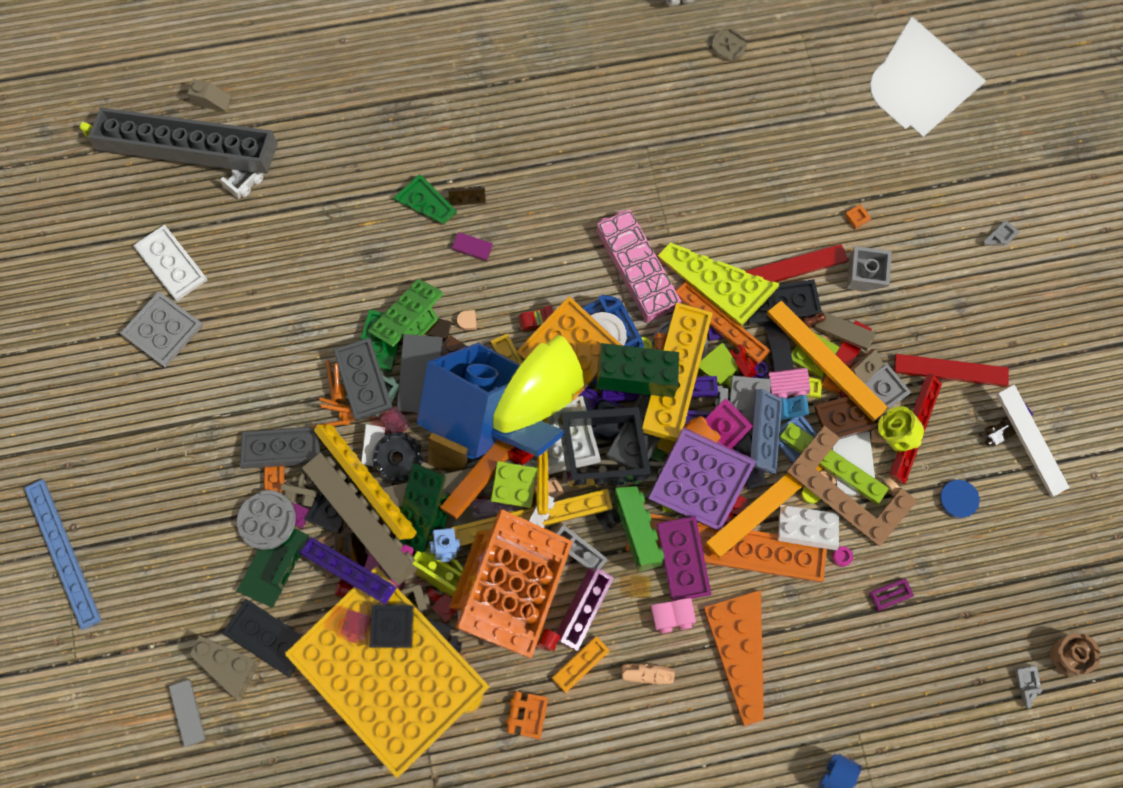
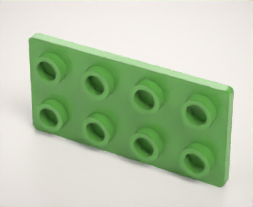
[368,279,443,347]

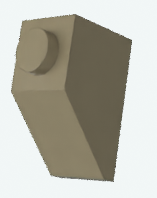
[187,79,232,113]

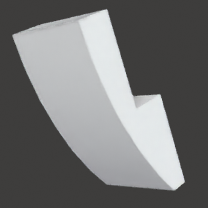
[361,424,385,466]

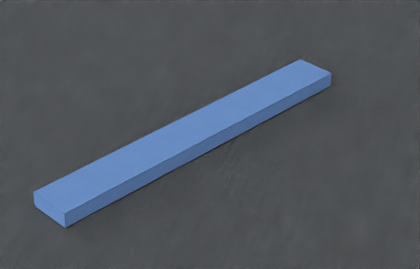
[24,479,102,630]

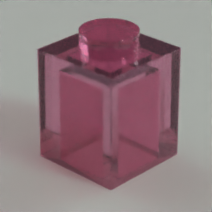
[380,406,409,434]
[340,609,371,643]

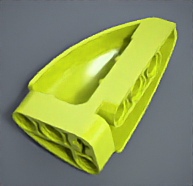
[493,335,584,433]

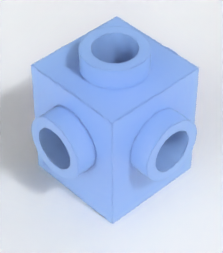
[430,528,460,562]

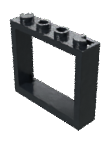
[558,407,651,489]

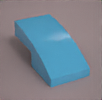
[781,395,809,420]

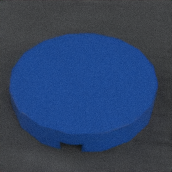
[939,480,980,519]

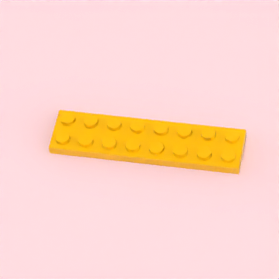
[642,302,713,442]

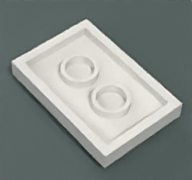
[778,505,839,550]

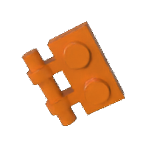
[506,691,549,740]

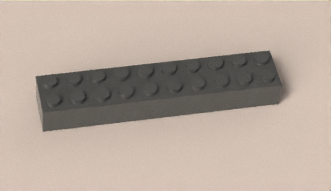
[88,107,278,174]

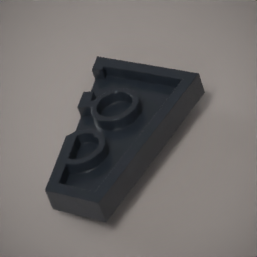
[305,469,351,534]

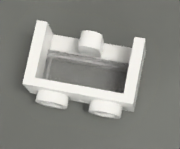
[220,169,264,199]

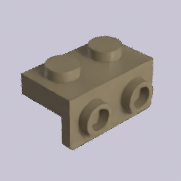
[401,584,431,616]

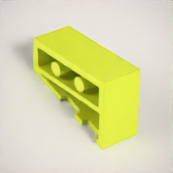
[413,534,463,598]

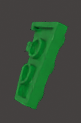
[393,174,457,225]

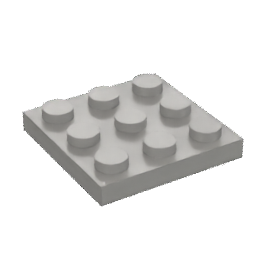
[120,291,203,368]

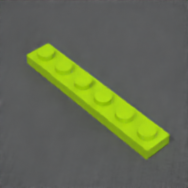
[779,422,889,505]

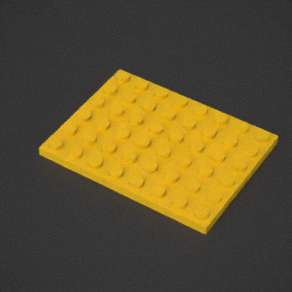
[285,566,490,778]

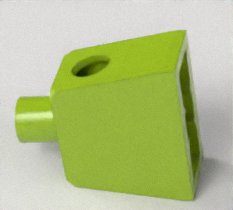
[697,343,739,389]

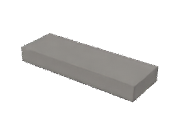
[169,680,206,747]

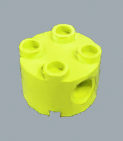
[878,406,924,451]

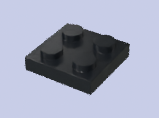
[370,605,414,648]

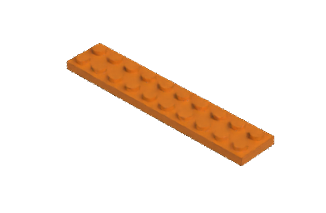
[626,514,827,583]

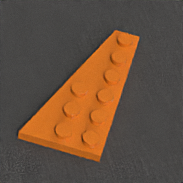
[703,590,764,726]

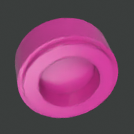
[832,546,853,567]

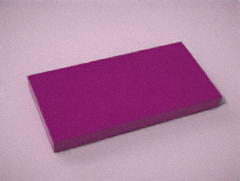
[656,516,712,602]

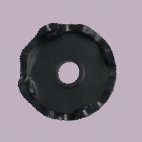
[372,432,423,482]

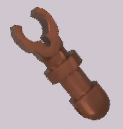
[802,312,826,328]

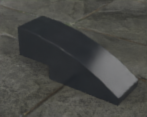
[764,323,794,372]

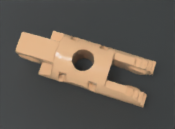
[622,664,674,684]

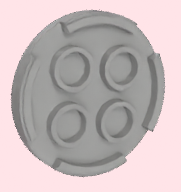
[236,490,296,550]

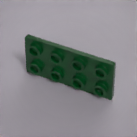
[393,464,451,553]
[237,528,310,608]

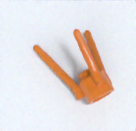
[326,360,347,402]
[311,397,355,427]

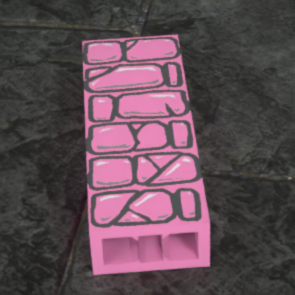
[596,210,681,323]

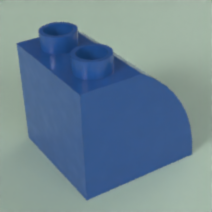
[417,343,521,459]

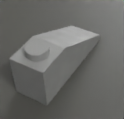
[549,522,608,569]

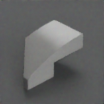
[983,220,1020,246]
[1014,665,1042,708]

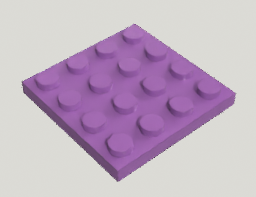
[648,427,756,531]

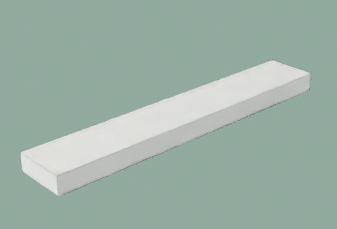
[996,384,1070,497]

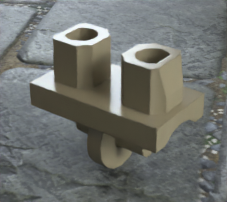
[281,472,320,507]

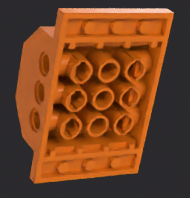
[449,510,573,658]

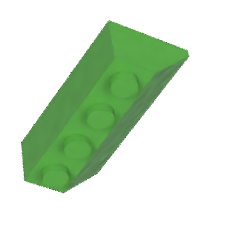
[613,487,664,573]

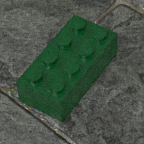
[596,343,679,398]

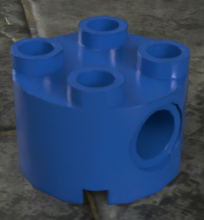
[818,753,862,788]

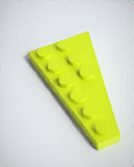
[658,243,779,326]

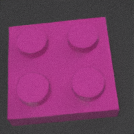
[705,399,753,449]

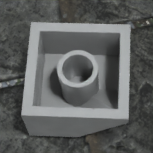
[847,246,892,291]

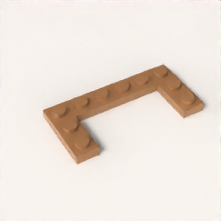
[787,426,917,546]

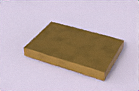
[428,433,468,473]

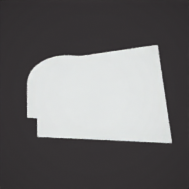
[871,17,986,137]

